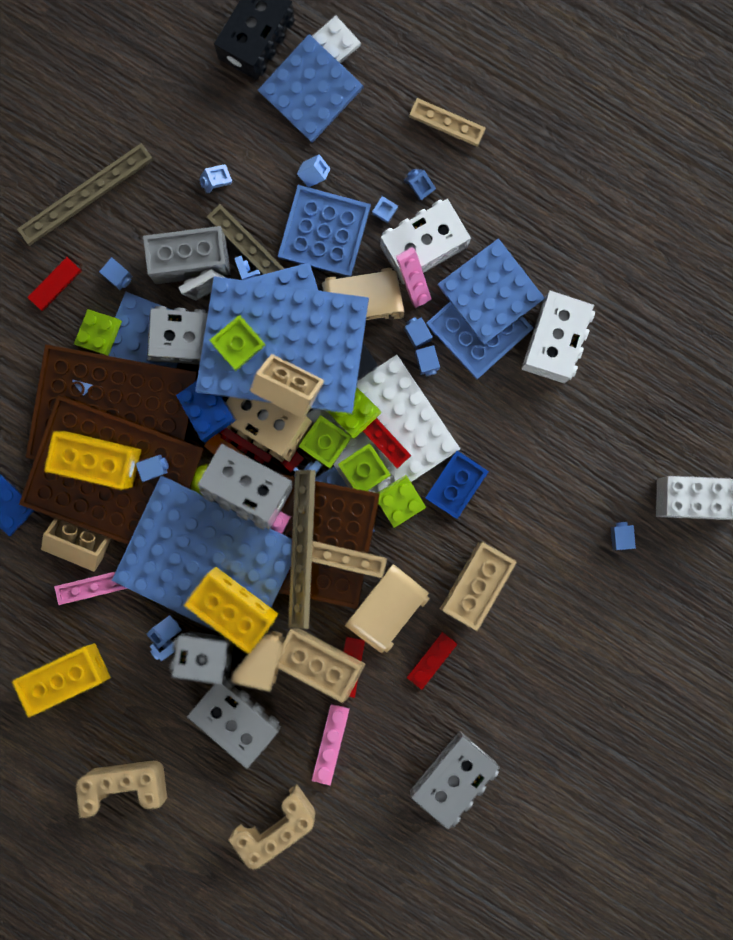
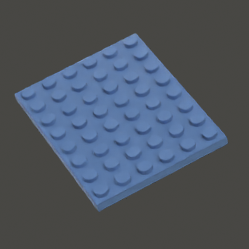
[196,276,369,414]
[112,476,292,635]

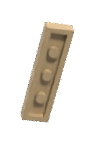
[409,98,486,147]
[312,541,387,578]

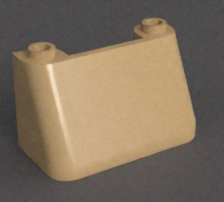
[322,268,404,320]
[345,564,430,653]
[231,631,286,691]

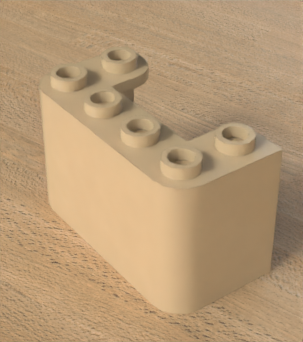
[76,760,167,818]
[229,784,315,869]

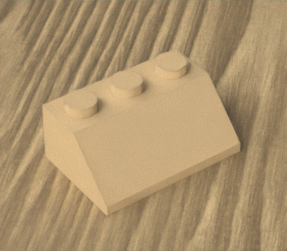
[250,354,325,418]
[41,518,111,572]

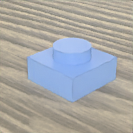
[372,196,398,223]

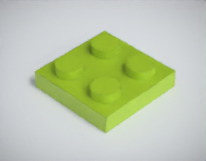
[74,309,122,356]
[209,315,266,371]
[328,387,382,439]
[298,415,352,469]
[338,443,391,491]
[378,475,426,528]

